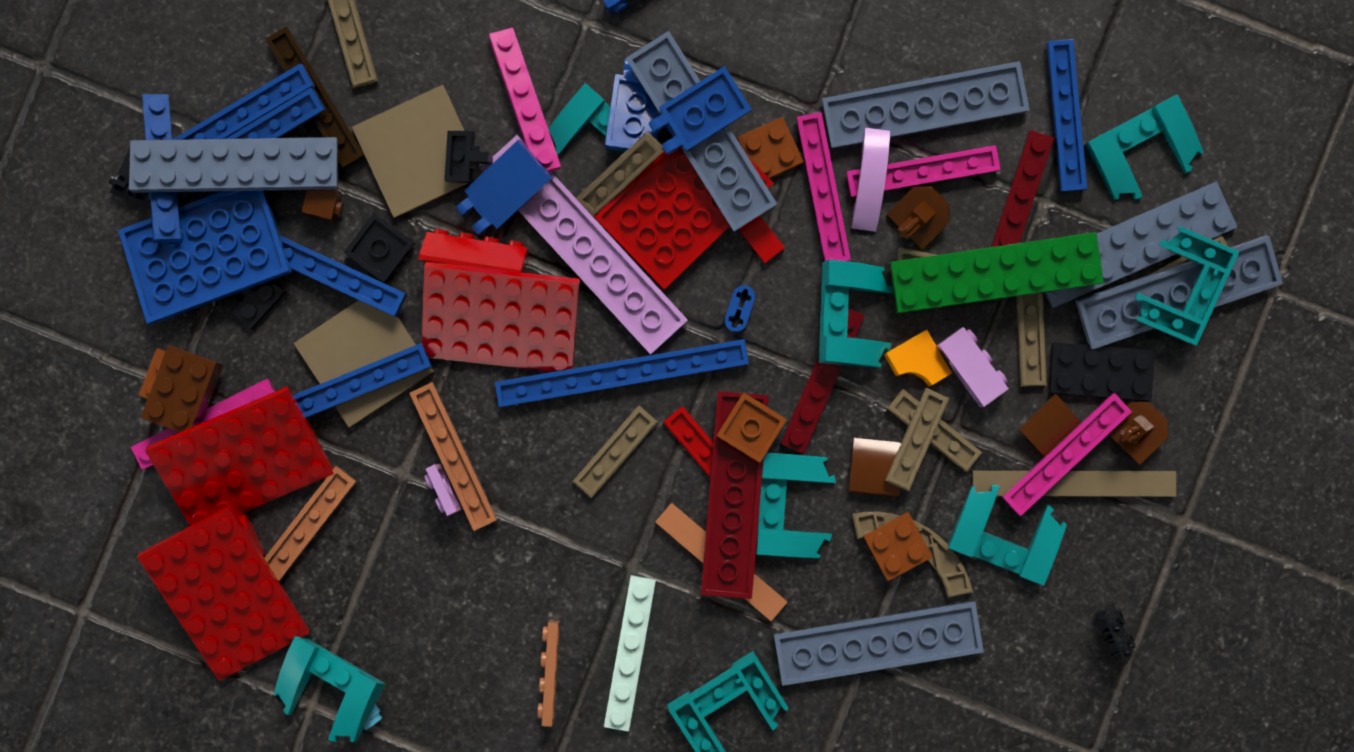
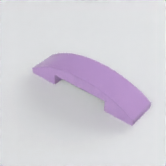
[851,128,890,232]

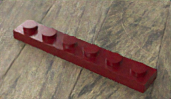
[991,130,1054,247]
[780,308,865,454]

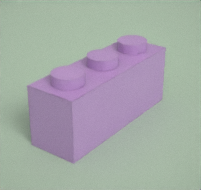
[936,327,1009,407]

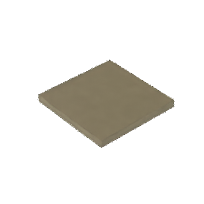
[352,85,483,219]
[294,300,434,428]

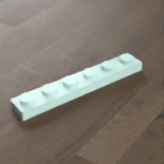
[604,575,656,731]

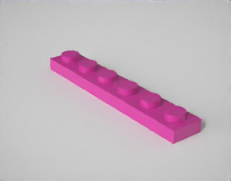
[488,28,561,172]
[796,112,851,262]
[846,145,1000,198]
[131,379,275,470]
[1002,393,1132,516]

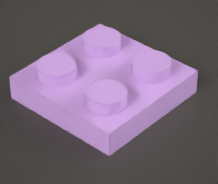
[425,464,463,516]

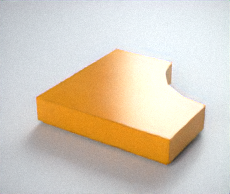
[883,330,952,386]

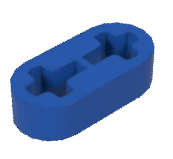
[724,285,755,333]

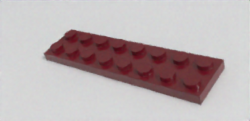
[700,391,769,599]

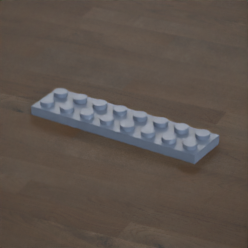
[626,31,777,232]
[821,61,1030,149]
[129,137,338,193]
[1044,181,1237,308]
[1075,235,1283,349]
[773,601,984,686]

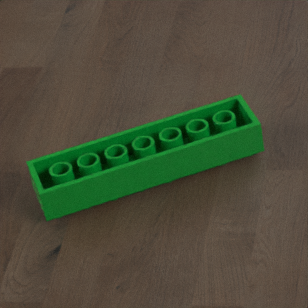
[889,232,1104,314]

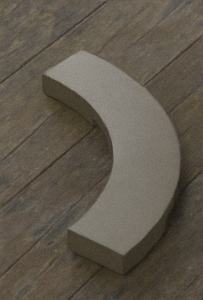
[852,512,973,598]

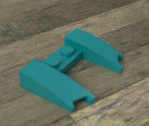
[548,83,625,156]
[1084,95,1204,200]
[1135,226,1240,346]
[819,259,893,368]
[756,453,836,558]
[947,484,1067,586]
[273,636,385,742]
[667,651,788,752]

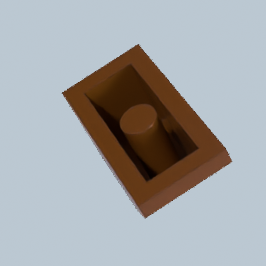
[302,189,344,222]

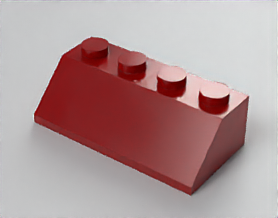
[418,229,529,273]

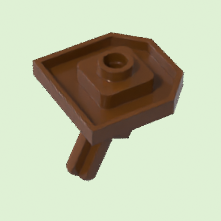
[886,187,950,250]
[1108,402,1168,465]

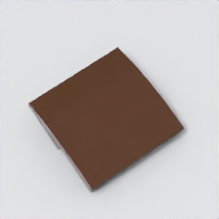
[1018,394,1081,458]
[848,438,901,498]

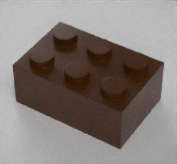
[140,345,224,432]

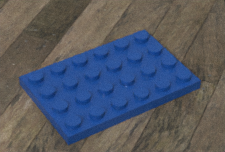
[118,190,292,325]

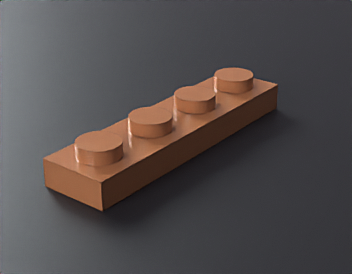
[538,620,560,727]

